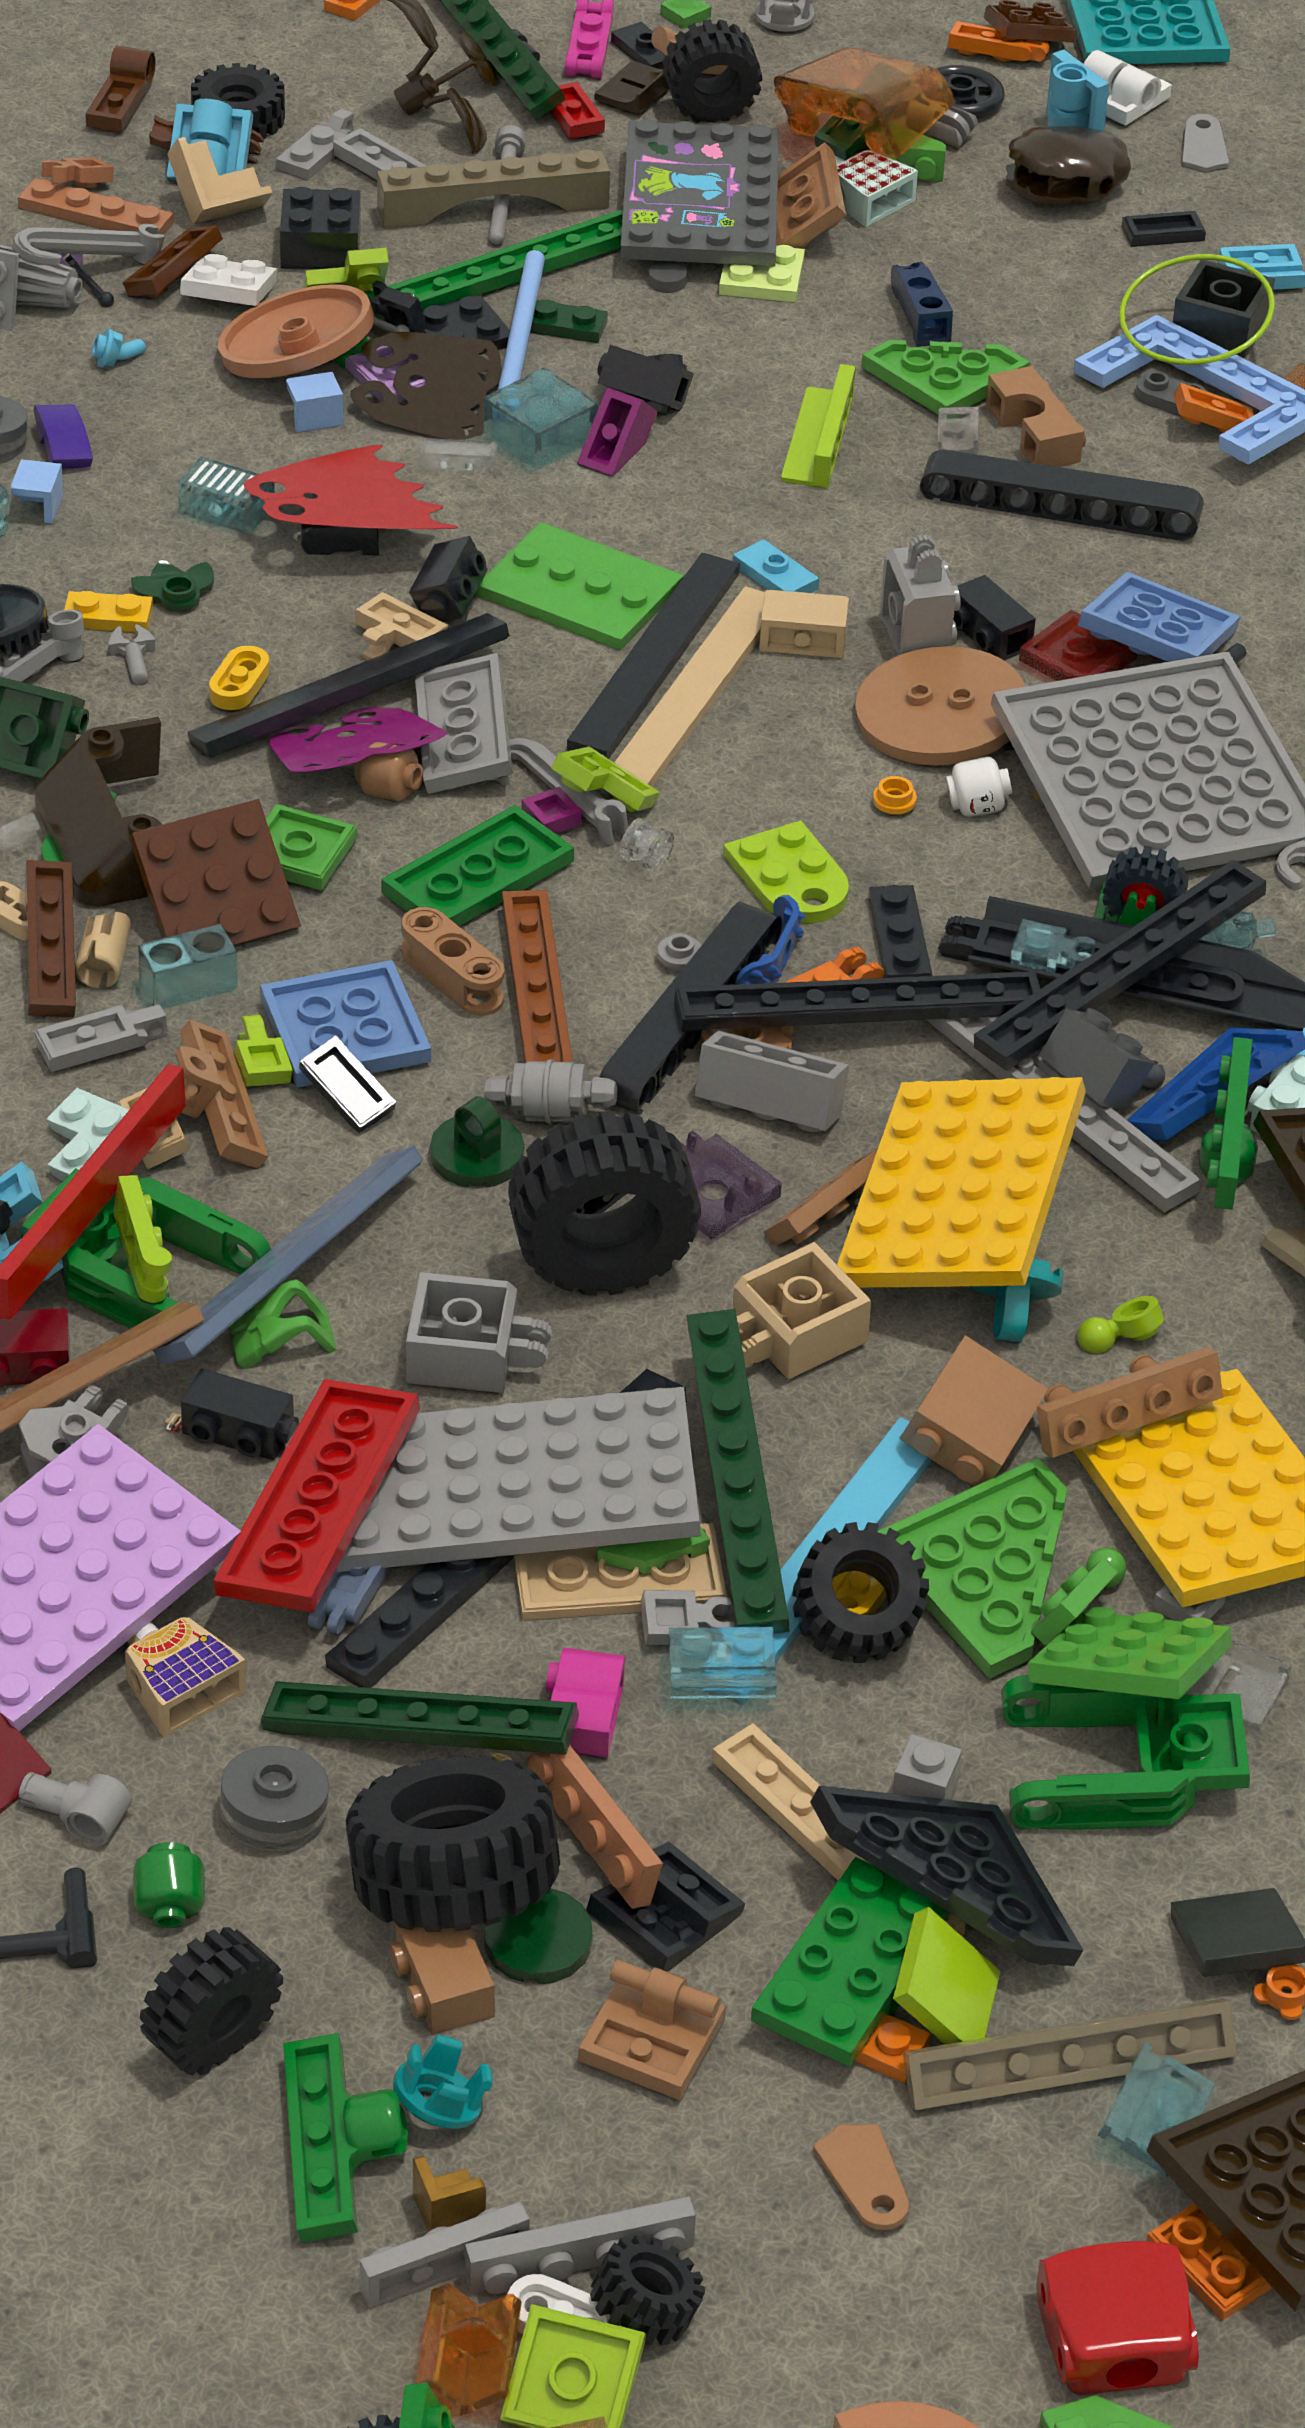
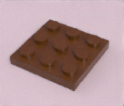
[129,799,301,964]

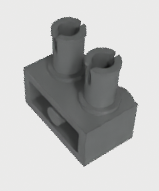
[1039,1008,1166,1110]

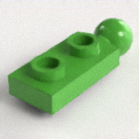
[1031,1547,1127,1646]

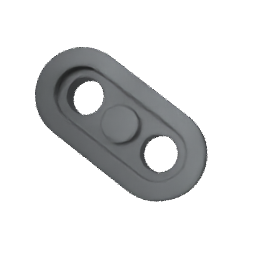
[1135,371,1209,416]

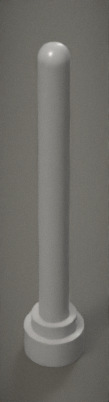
[489,125,526,245]

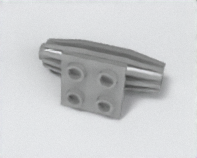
[0,244,83,331]

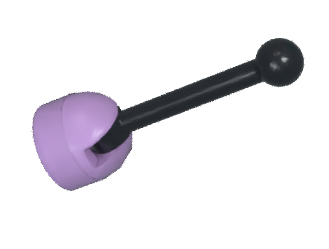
[56,253,114,307]

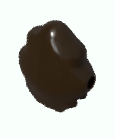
[1006,126,1131,206]

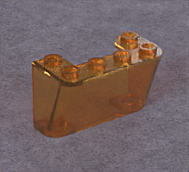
[774,48,956,158]

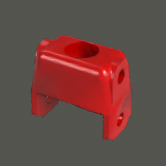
[1036,2241,1199,2395]

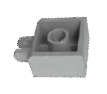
[880,533,960,656]
[406,1272,552,1393]

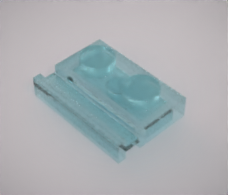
[668,1627,777,1699]
[1097,2042,1216,2178]

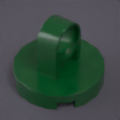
[430,1096,525,1187]

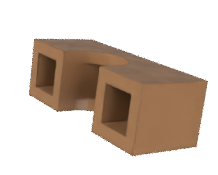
[986,366,1086,467]

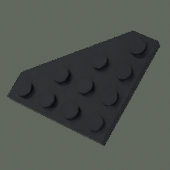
[810,1786,1083,1966]

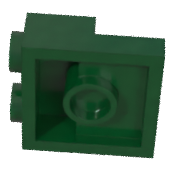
[0,677,89,779]

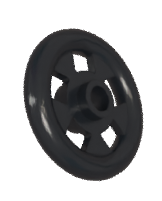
[917,65,1005,118]

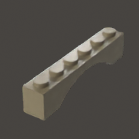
[377,150,610,229]

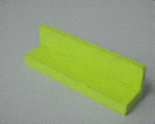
[781,364,856,488]

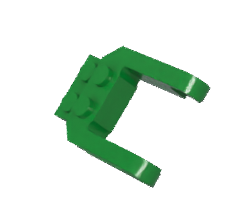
[21,1168,271,1329]
[1001,1675,1250,1830]

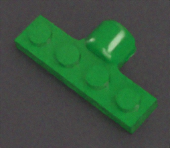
[1199,1037,1258,1210]
[283,2033,408,2243]

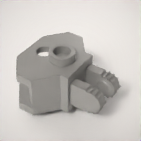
[19,1384,130,1477]

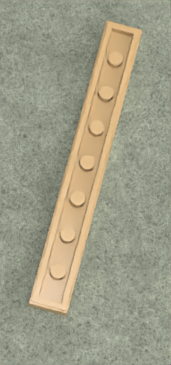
[614,586,765,787]

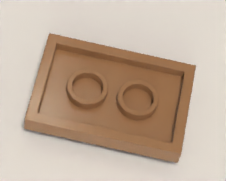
[776,142,846,249]

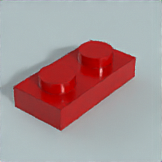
[550,82,605,139]

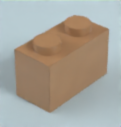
[389,1923,495,2034]

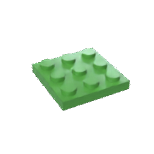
[1028,1607,1232,1699]

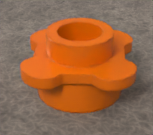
[1253,1964,1305,2020]

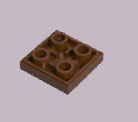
[984,0,1076,43]

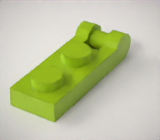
[113,1175,172,1303]

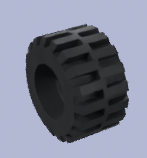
[663,19,763,123]
[792,1522,929,1663]

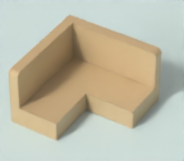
[167,137,273,224]

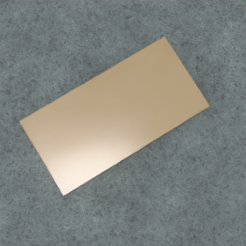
[514,1523,727,1620]

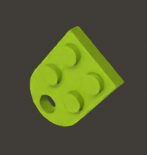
[723,820,849,924]

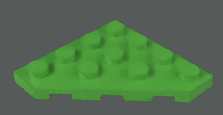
[877,1457,1068,1679]

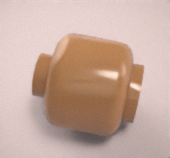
[355,742,423,802]

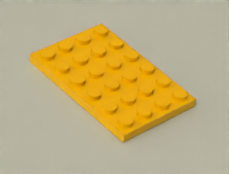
[837,1077,1086,1288]
[1073,1369,1305,1608]

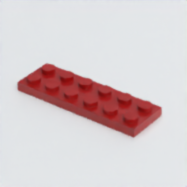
[213,1379,420,1613]

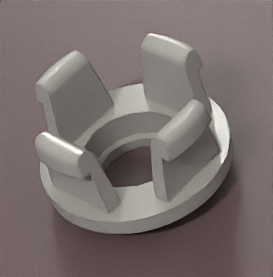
[755,0,815,31]

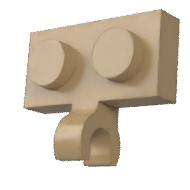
[355,592,448,660]

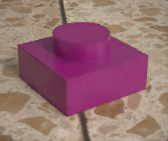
[521,786,582,834]

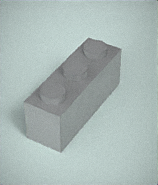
[695,1030,849,1132]

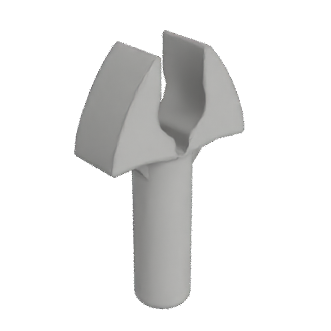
[109,624,156,685]

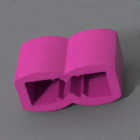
[546,1647,626,1758]

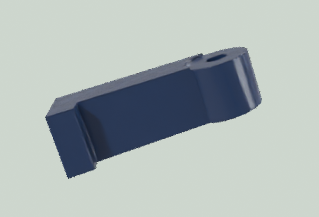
[891,262,953,347]

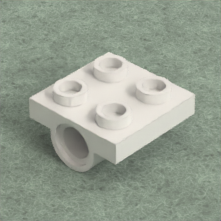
[1084,50,1172,126]

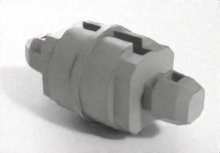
[484,1059,617,1125]

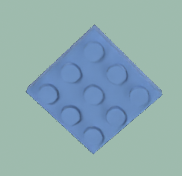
[1078,572,1241,662]
[260,960,431,1088]

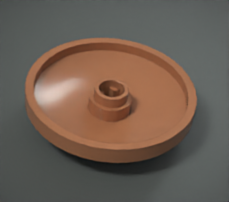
[217,285,374,378]

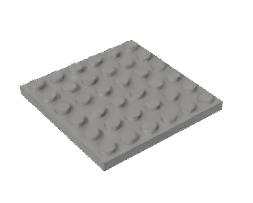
[991,651,1305,889]

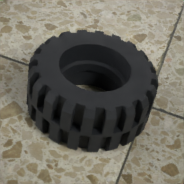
[508,1111,701,1296]
[346,1755,561,1932]

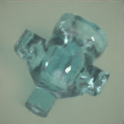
[1201,911,1276,951]

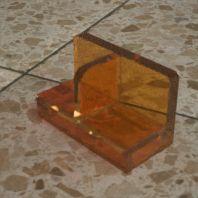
[416,2283,522,2417]

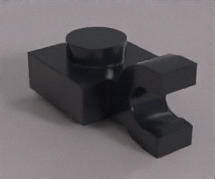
[368,280,427,333]

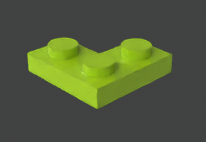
[303,248,389,293]
[551,747,661,812]

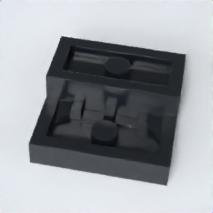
[586,1841,746,1971]

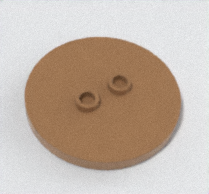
[855,646,1025,766]

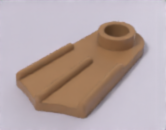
[813,2124,909,2230]

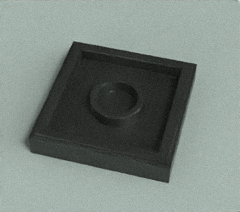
[1171,1888,1305,1977]

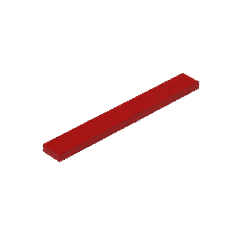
[0,1064,186,1320]

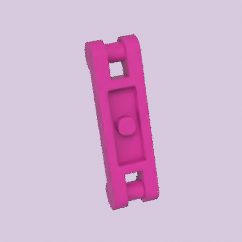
[565,0,614,79]

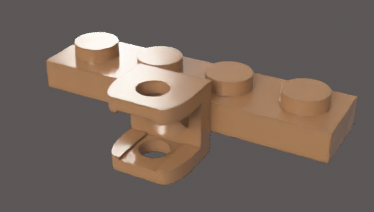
[154,1019,269,1169]

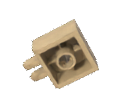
[733,1242,871,1380]

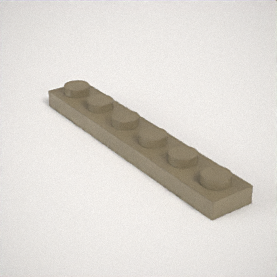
[903,1998,1238,2110]

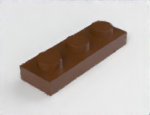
[123,225,223,299]

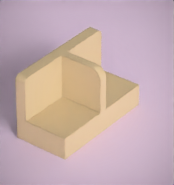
[759,590,849,658]

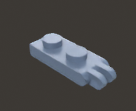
[308,1566,391,1634]

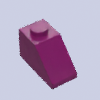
[577,388,658,477]

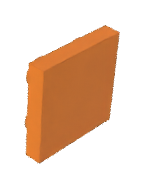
[1146,2203,1272,2321]

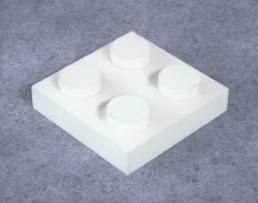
[180,254,277,306]

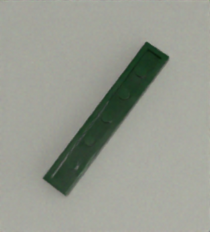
[261,1681,579,1755]

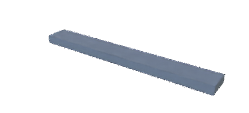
[153,1146,422,1364]

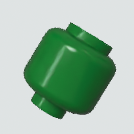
[133,1842,205,1928]

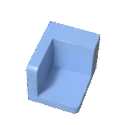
[286,372,343,432]
[11,459,63,524]

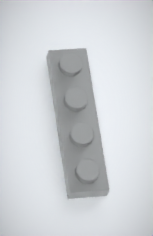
[465,2196,696,2294]

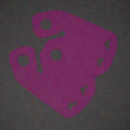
[269,707,448,772]

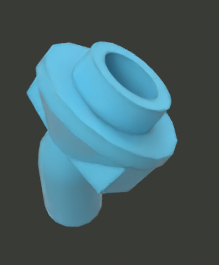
[92,328,146,368]

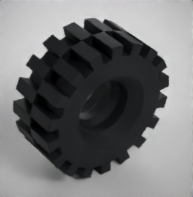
[191,63,285,139]
[139,1927,283,2076]

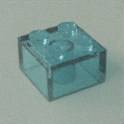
[484,367,599,471]

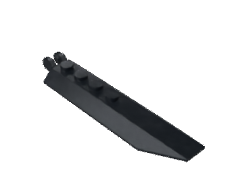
[938,896,1305,1031]

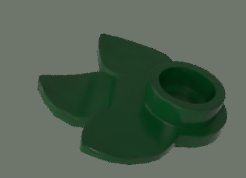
[131,559,214,611]

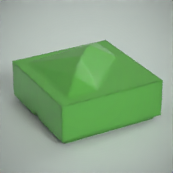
[660,0,711,29]

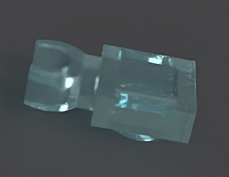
[1011,919,1096,972]

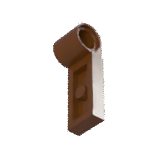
[86,45,156,132]

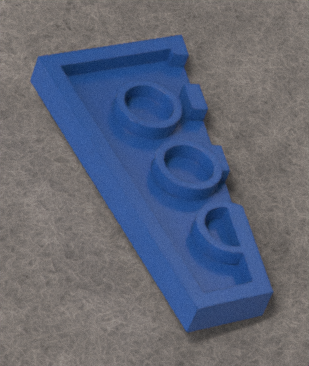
[1127,1028,1305,1142]

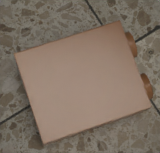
[899,1335,1048,1487]

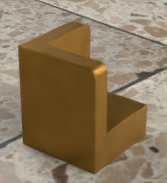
[413,2156,486,2232]

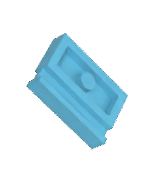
[1218,244,1305,290]

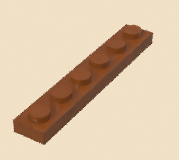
[502,890,573,1063]

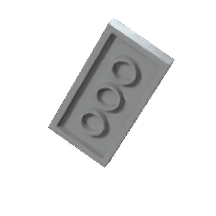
[415,653,513,794]

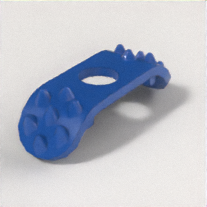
[735,895,805,985]

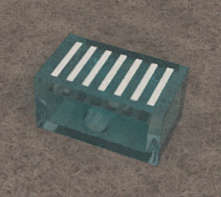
[178,456,275,535]

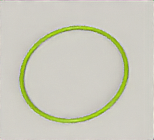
[1119,254,1275,365]

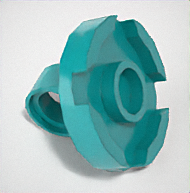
[968,1258,1064,1343]

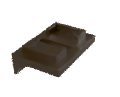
[594,60,669,115]

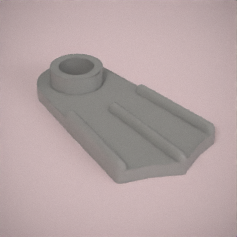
[1182,114,1229,173]

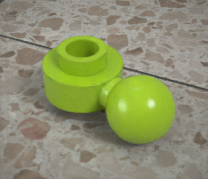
[1077,1296,1164,1354]

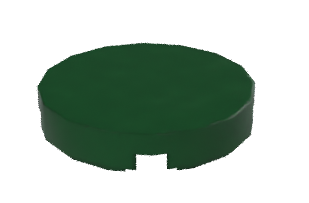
[484,1888,593,1984]

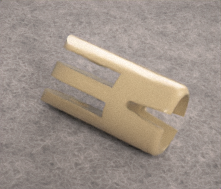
[75,912,131,989]

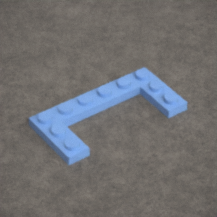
[1074,315,1305,465]

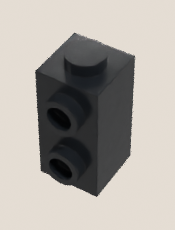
[597,345,694,414]
[409,536,488,622]
[953,575,1036,661]
[181,1368,299,1460]

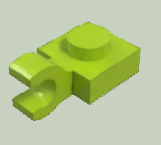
[234,1015,293,1087]

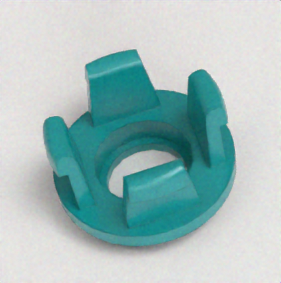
[393,2035,493,2129]

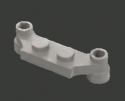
[0,610,85,682]

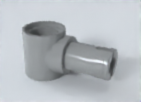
[19,1772,132,1846]

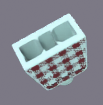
[835,151,918,227]

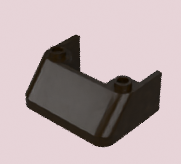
[35,717,162,906]

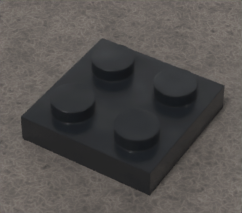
[422,295,510,355]

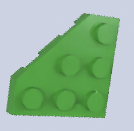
[861,339,1030,420]

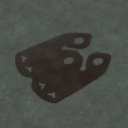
[350,332,501,442]

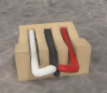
[164,1412,182,1432]

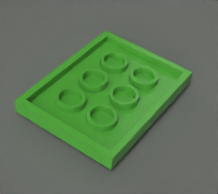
[476,522,684,651]

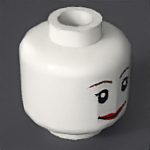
[946,757,1012,817]

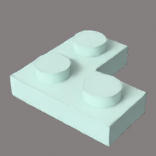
[46,1088,129,1181]

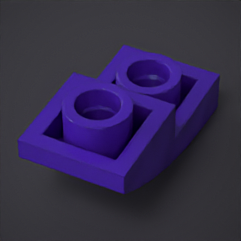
[33,404,93,469]

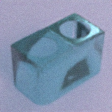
[138,924,238,1009]

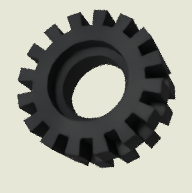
[590,2235,705,2346]

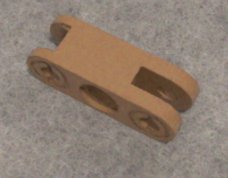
[401,907,505,1016]

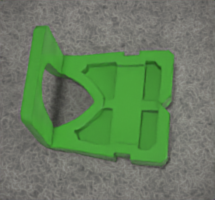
[229,1279,337,1369]

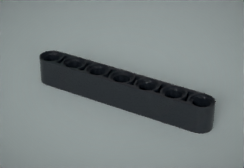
[920,450,1204,540]
[599,902,783,1114]

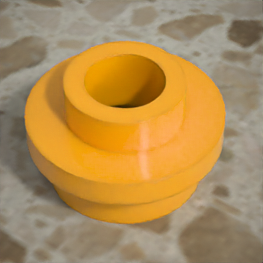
[873,776,917,814]

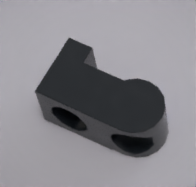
[301,524,379,556]

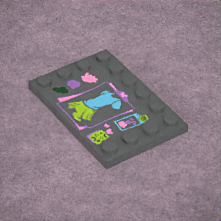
[620,119,779,266]

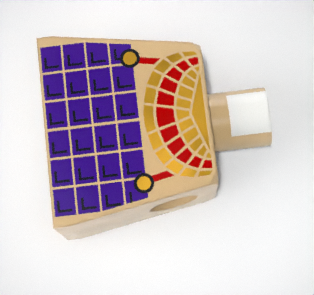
[125,1617,246,1737]

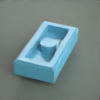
[733,539,819,593]

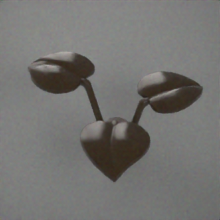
[387,0,499,154]

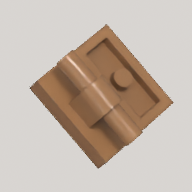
[578,1959,726,2100]

